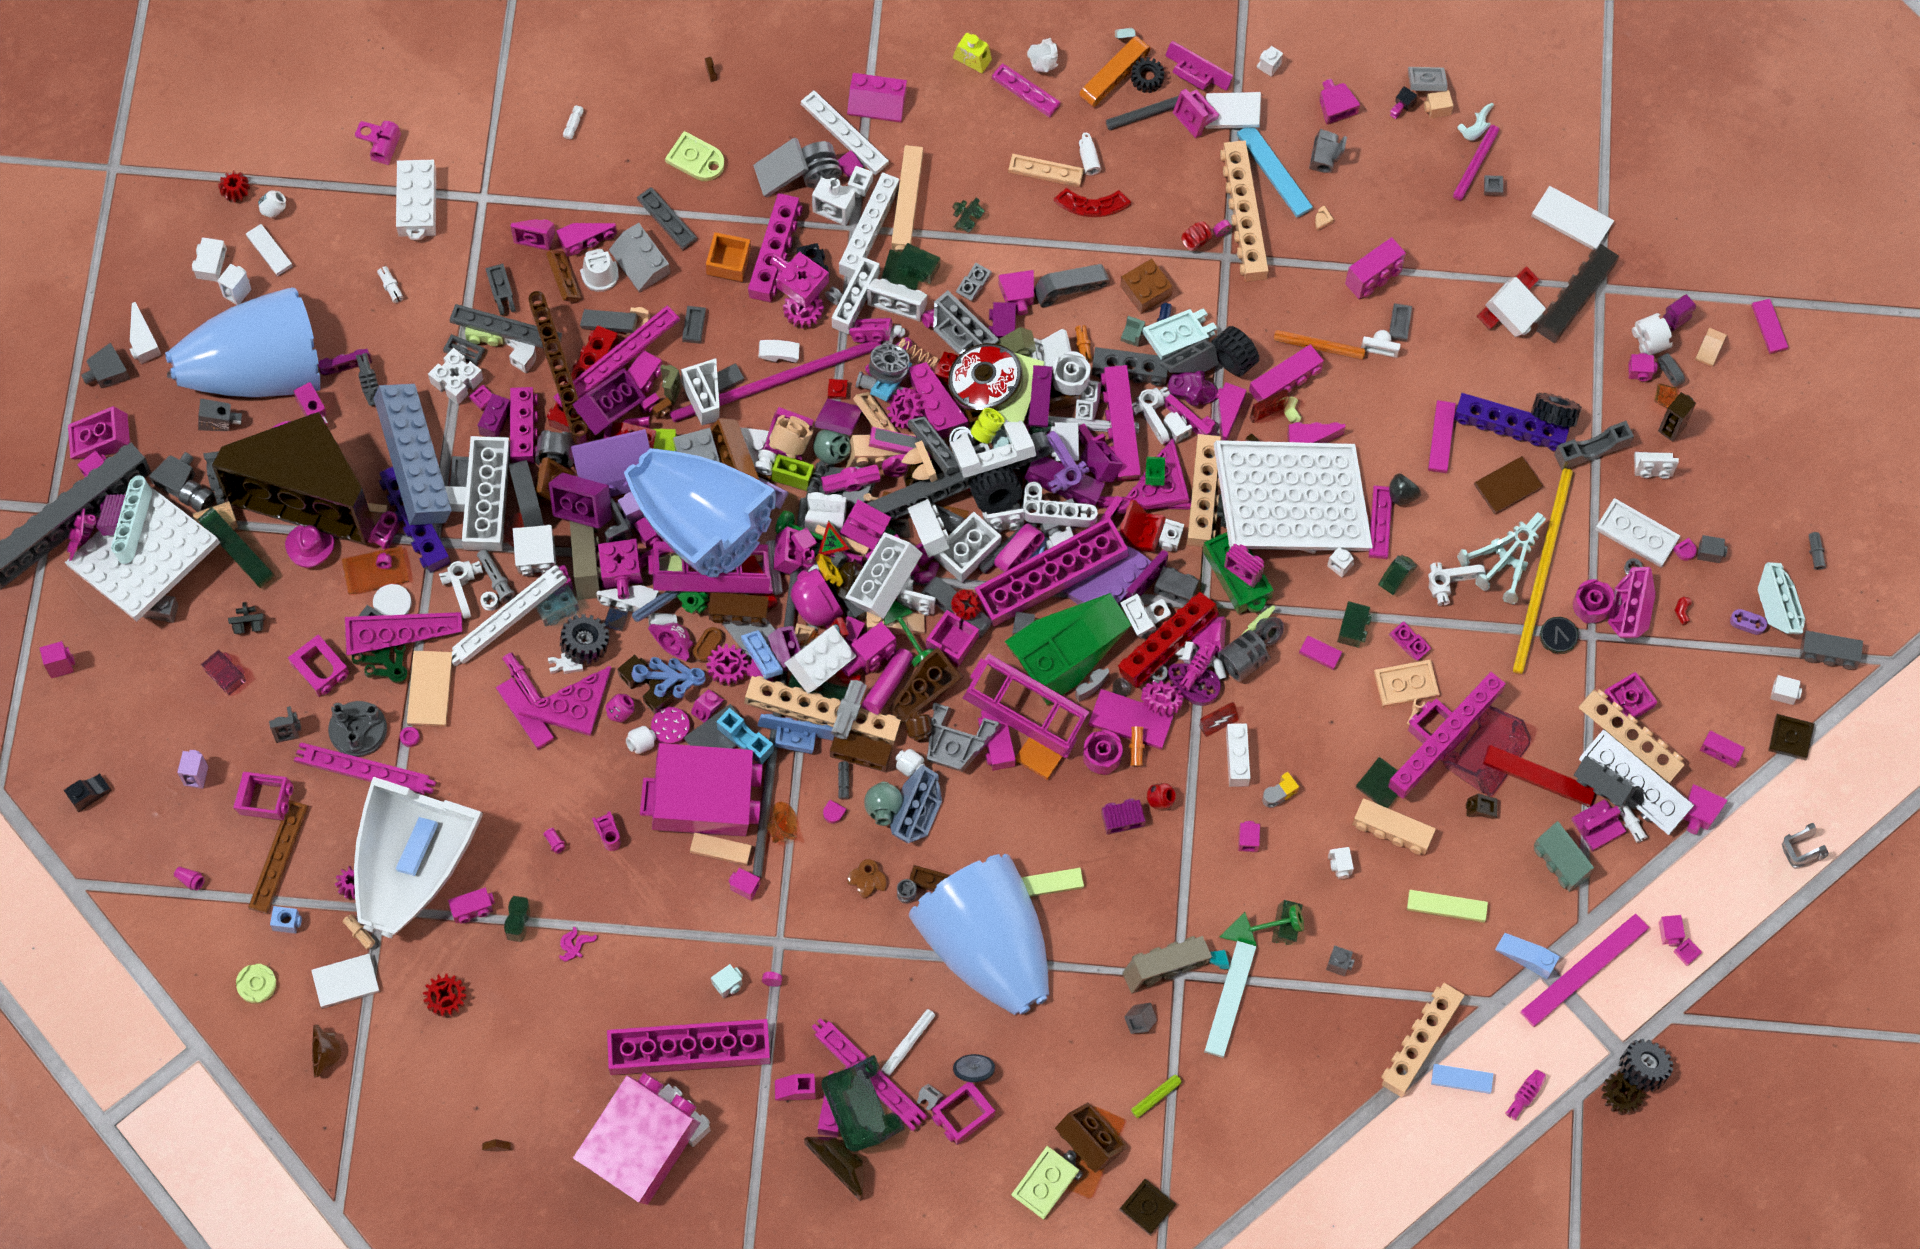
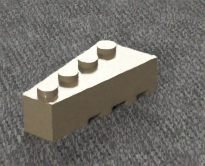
[1122,936,1212,994]

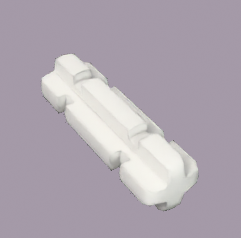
[563,105,584,140]

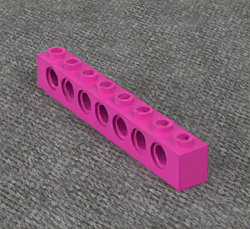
[1388,672,1506,799]

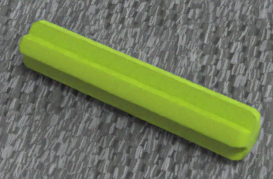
[1131,1074,1182,1118]

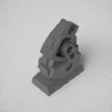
[203,451,225,504]

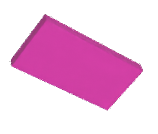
[1088,689,1174,750]

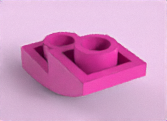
[1388,621,1431,661]

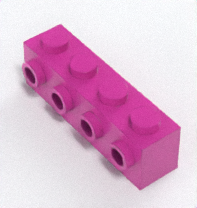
[1249,344,1324,407]
[510,387,538,464]

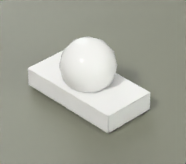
[1361,330,1400,358]

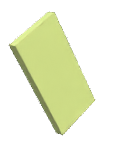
[997,353,1044,423]

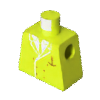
[953,33,992,74]

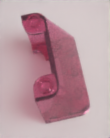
[1443,705,1531,796]

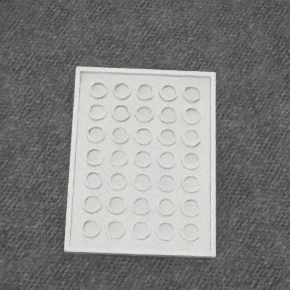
[1214,440,1373,551]

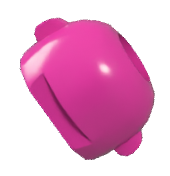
[790,569,843,628]

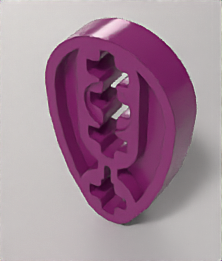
[1168,663,1220,706]

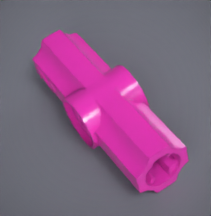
[821,465,880,494]

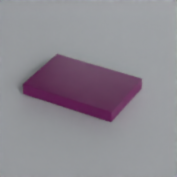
[815,398,863,435]
[1125,549,1168,600]

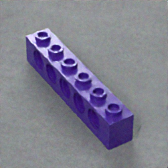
[1454,393,1570,451]
[379,467,451,573]

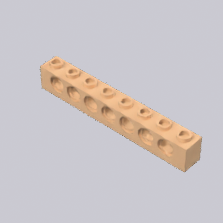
[1220,140,1268,282]
[744,676,901,747]

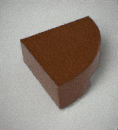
[705,57,717,82]
[482,1139,511,1152]

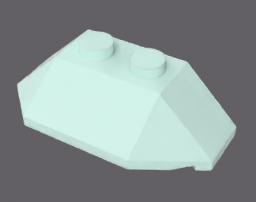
[1758,562,1805,634]

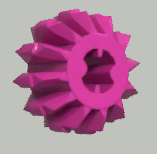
[335,866,355,899]

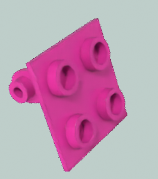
[67,509,96,561]

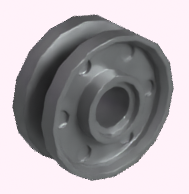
[869,344,910,384]

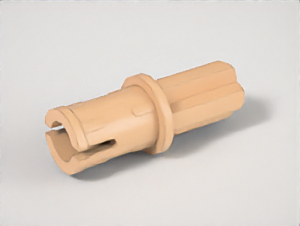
[343,914,375,949]

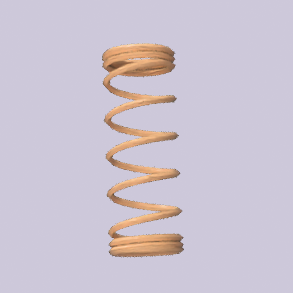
[898,338,938,370]

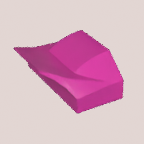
[1192,617,1226,655]

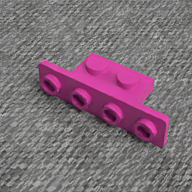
[1166,41,1233,90]

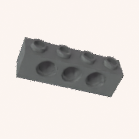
[1091,347,1169,386]

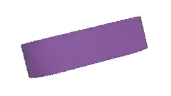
[1730,609,1767,635]

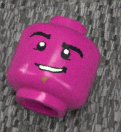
[606,694,634,722]

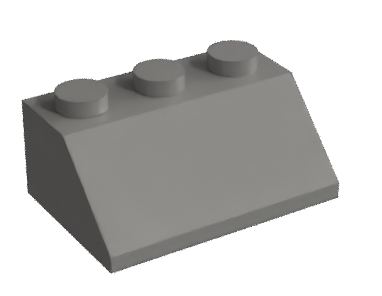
[609,223,670,292]

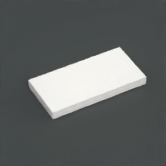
[1531,186,1614,251]
[1595,498,1680,567]

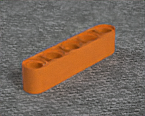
[1079,36,1151,107]

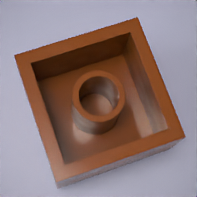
[1120,258,1173,314]

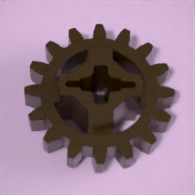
[1601,1070,1646,1115]

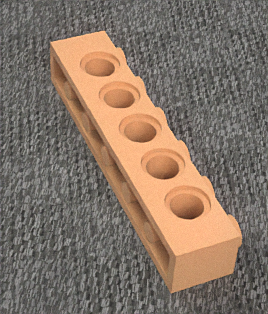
[1187,434,1221,547]
[1578,689,1684,783]
[1381,983,1464,1098]

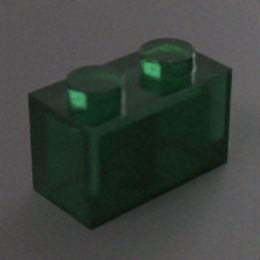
[897,243,941,284]
[1337,601,1372,648]

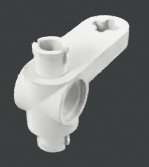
[1132,387,1170,444]
[439,561,483,619]
[1428,562,1486,606]

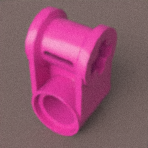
[368,511,400,550]
[592,811,621,851]

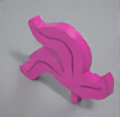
[559,927,597,962]

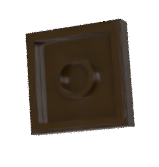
[1768,714,1815,761]
[1119,1179,1176,1236]

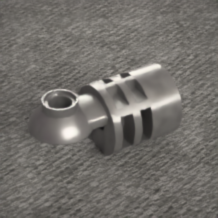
[1218,617,1284,682]

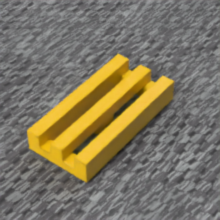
[815,553,843,587]

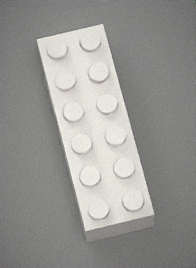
[462,436,510,551]

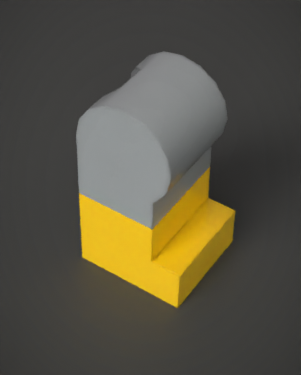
[1262,772,1299,808]

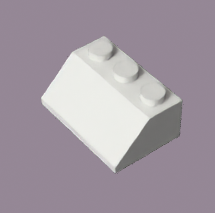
[867,278,927,322]

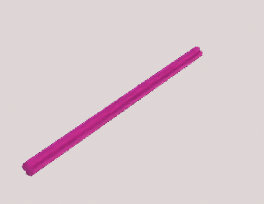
[670,341,881,422]

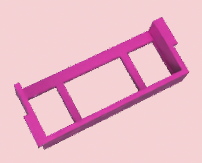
[648,541,773,594]
[962,653,1089,759]

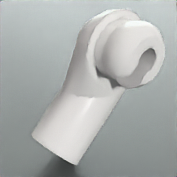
[882,325,906,344]
[1208,656,1227,679]

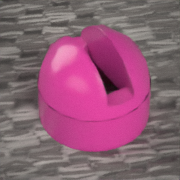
[376,553,392,569]

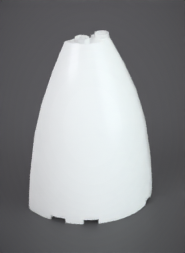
[354,777,483,939]

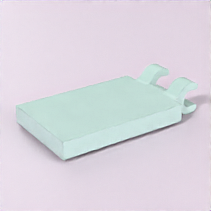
[1142,309,1217,360]

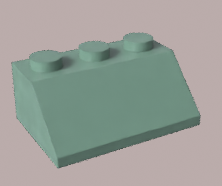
[1534,821,1594,892]

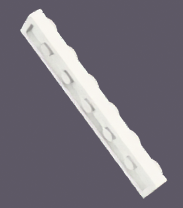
[801,91,889,175]

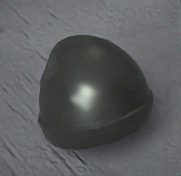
[1389,473,1421,505]

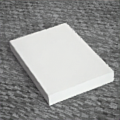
[1205,92,1261,129]
[311,954,380,1009]

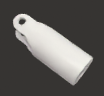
[1079,133,1101,176]

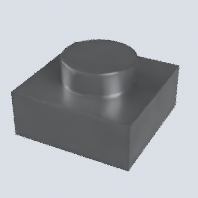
[1484,175,1503,196]

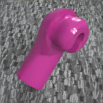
[914,562,939,584]

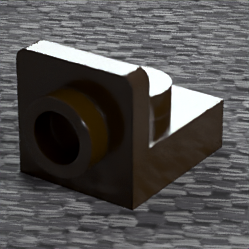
[1466,793,1498,819]

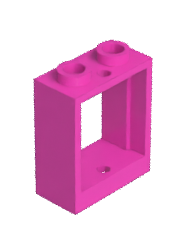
[1408,698,1470,761]
[233,772,293,820]
[932,1082,995,1145]

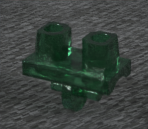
[952,197,985,233]

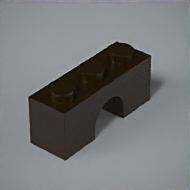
[617,654,674,714]

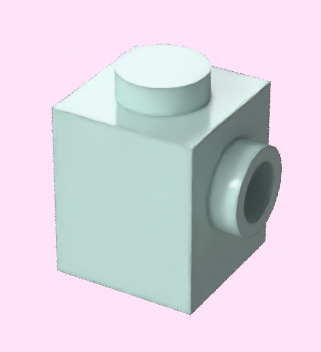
[711,964,743,998]

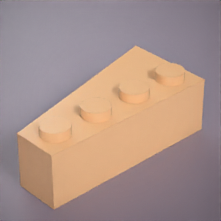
[845,434,915,468]

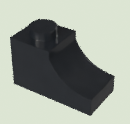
[64,773,112,813]

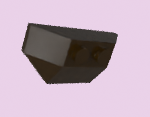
[804,1137,864,1201]

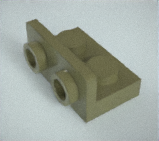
[660,365,683,405]

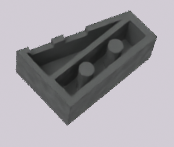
[1573,755,1638,807]

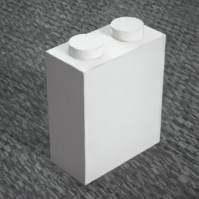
[1485,277,1546,337]

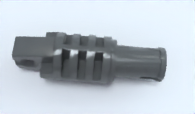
[356,353,379,406]

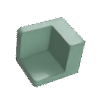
[1120,316,1145,347]

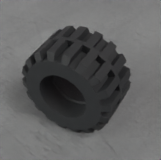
[1211,326,1259,377]
[970,465,1022,514]

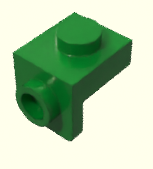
[1145,457,1165,486]

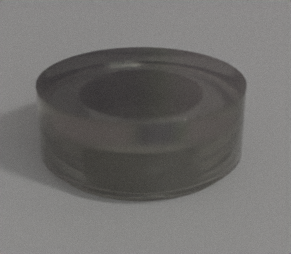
[1112,677,1132,697]

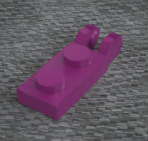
[317,348,372,376]

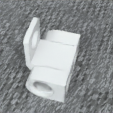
[1121,594,1171,639]

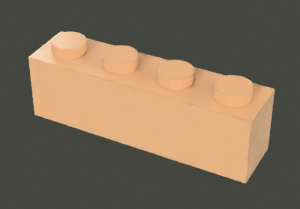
[1352,798,1436,855]

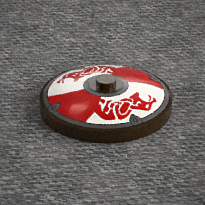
[948,343,1024,413]

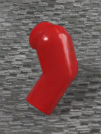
[836,669,861,684]

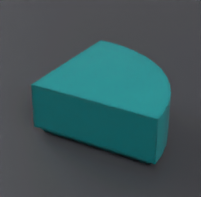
[1209,950,1229,969]

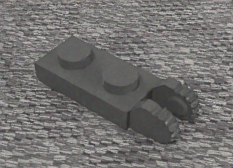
[485,264,516,315]

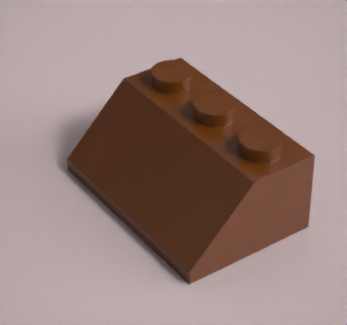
[1055,1103,1128,1173]

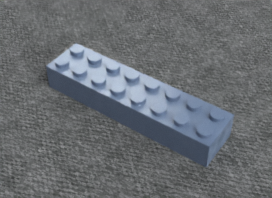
[374,384,452,525]

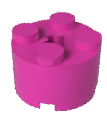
[1573,579,1614,624]
[1083,730,1123,775]

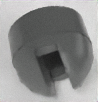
[831,552,848,569]

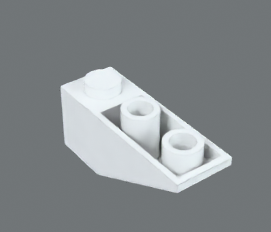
[596,585,659,618]

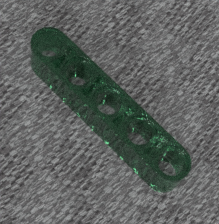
[197,507,275,588]

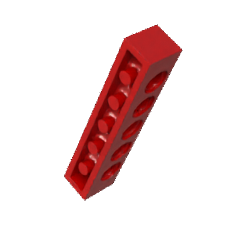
[547,325,619,433]
[1118,592,1219,688]

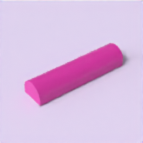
[861,648,914,715]

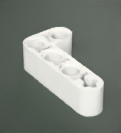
[1023,482,1098,528]

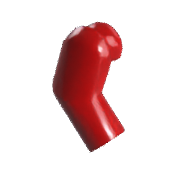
[1675,597,1692,625]

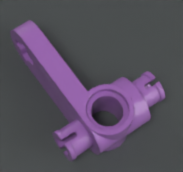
[1046,431,1089,493]

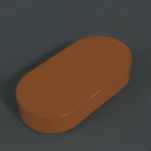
[693,627,722,663]

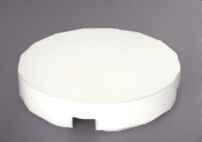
[373,584,412,615]

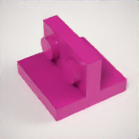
[1173,89,1219,138]
[839,499,891,551]
[1571,799,1626,852]

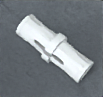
[377,266,404,303]
[1619,804,1647,843]

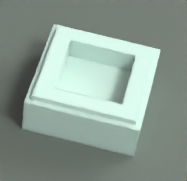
[1115,28,1135,38]

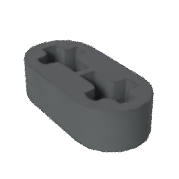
[1658,353,1685,387]

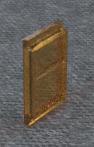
[342,546,409,595]

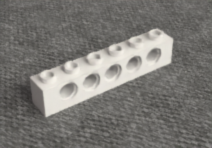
[839,172,899,278]

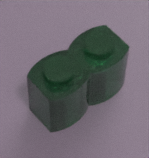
[504,896,530,942]

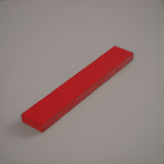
[1483,745,1595,807]

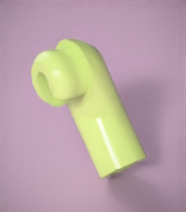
[1284,397,1301,423]

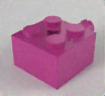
[770,252,829,308]
[598,539,643,599]
[841,621,896,677]

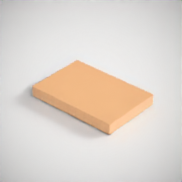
[1374,660,1440,708]

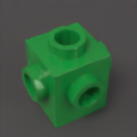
[677,591,710,614]

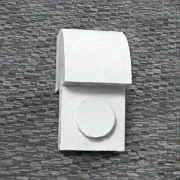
[504,338,536,373]

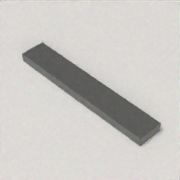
[449,304,563,352]

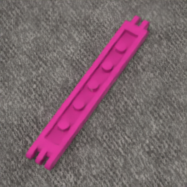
[294,743,436,795]
[811,1018,927,1131]

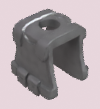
[1781,823,1829,869]

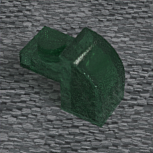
[1378,555,1418,595]

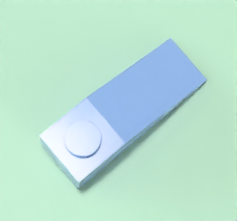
[1495,933,1560,979]

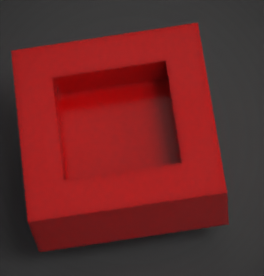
[827,379,848,400]

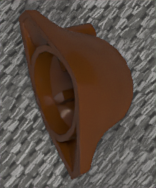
[312,1024,342,1078]

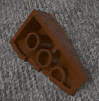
[889,647,964,725]

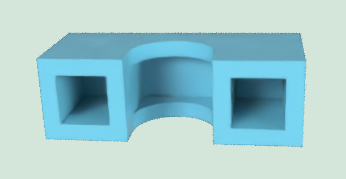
[716,708,774,764]

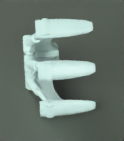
[1457,512,1546,605]

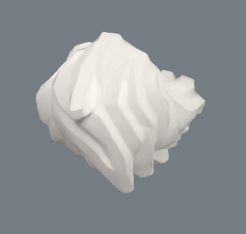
[1027,38,1058,73]

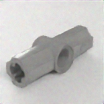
[831,680,867,739]

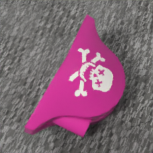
[648,623,693,661]

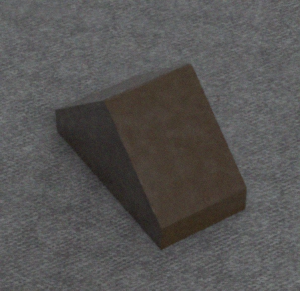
[212,412,375,545]

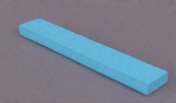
[1237,128,1313,218]

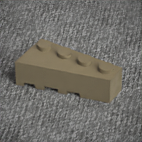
[570,521,602,600]

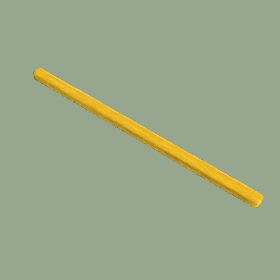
[1513,468,1573,674]

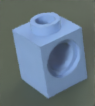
[270,906,302,934]

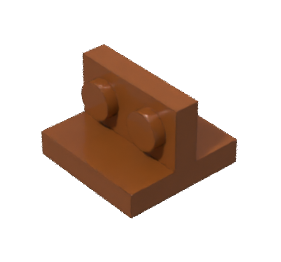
[535,457,574,504]

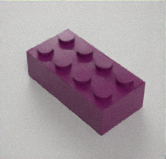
[572,368,646,435]

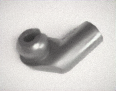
[1063,1150,1084,1181]

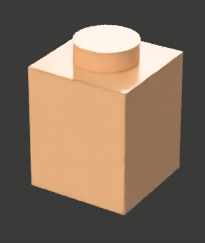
[1424,90,1453,118]

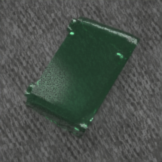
[821,1054,905,1152]

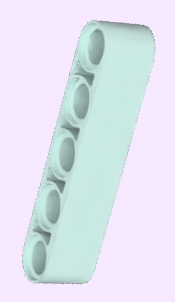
[111,476,152,564]

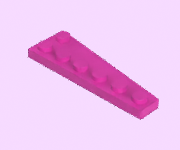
[344,612,462,656]

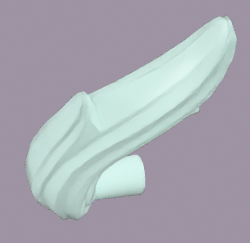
[1457,103,1494,141]

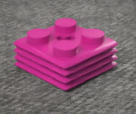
[1224,544,1264,588]
[1604,672,1657,723]

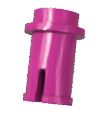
[543,828,566,854]

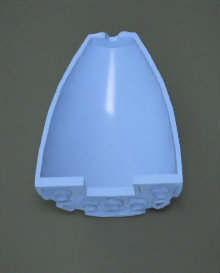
[165,287,320,397]
[624,448,776,577]
[909,854,1049,1015]

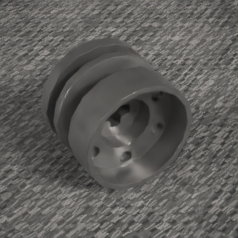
[802,141,842,189]

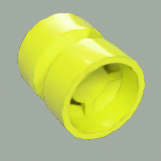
[970,408,1005,444]

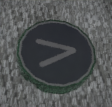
[1539,617,1578,654]

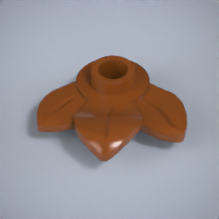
[847,859,886,898]

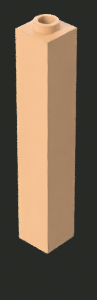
[892,145,923,254]

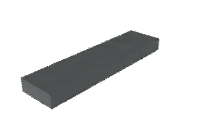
[637,187,697,251]
[907,416,960,474]

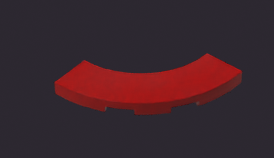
[1053,188,1131,217]

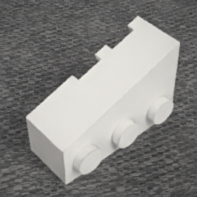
[681,359,719,426]

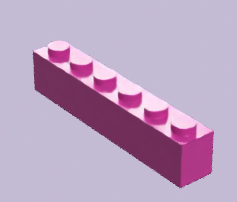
[1101,365,1141,481]

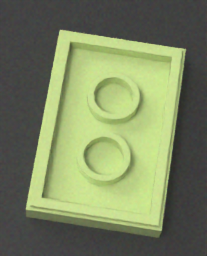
[1011,1146,1080,1219]

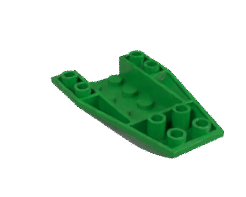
[1004,593,1131,705]

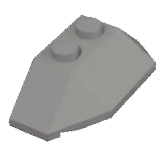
[933,290,999,355]

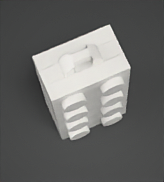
[396,160,436,240]

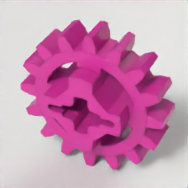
[783,295,823,329]
[887,388,925,429]
[706,644,748,686]
[1141,681,1183,716]

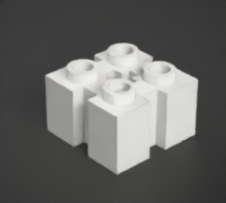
[428,348,483,405]

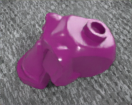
[1168,371,1218,406]

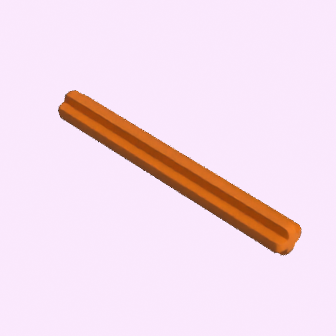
[1274,330,1365,359]

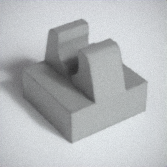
[917,1084,944,1110]

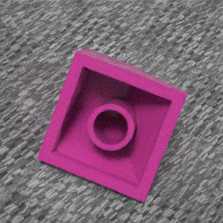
[510,219,555,251]

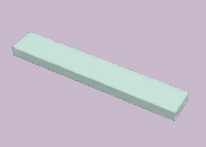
[1204,941,1256,1058]

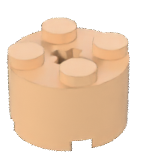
[769,415,813,458]

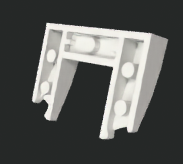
[950,420,1036,478]

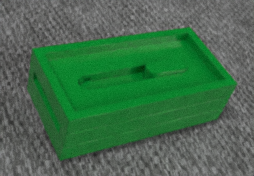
[1203,532,1274,614]

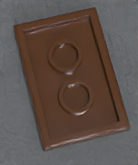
[1474,456,1543,514]

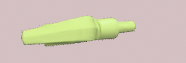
[1240,605,1275,636]

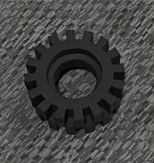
[1131,57,1164,93]

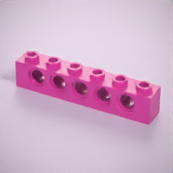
[748,193,803,302]

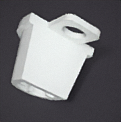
[580,249,619,292]

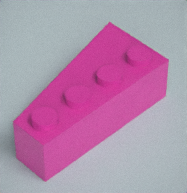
[908,362,969,439]

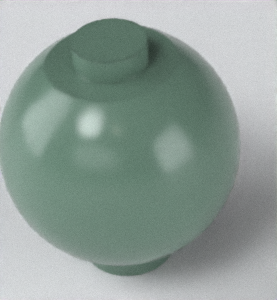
[813,429,850,465]
[864,782,903,826]

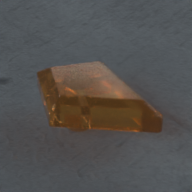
[1654,383,1678,409]

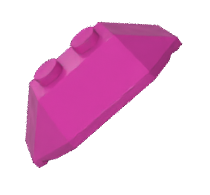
[1608,567,1656,638]

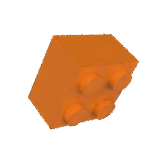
[706,232,751,282]

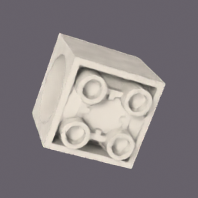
[513,525,556,576]

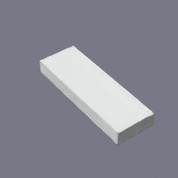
[246,224,293,276]

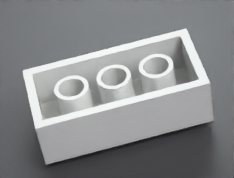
[845,532,923,619]

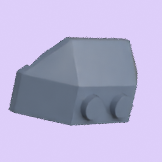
[890,765,942,843]

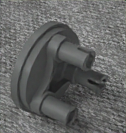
[328,701,387,757]

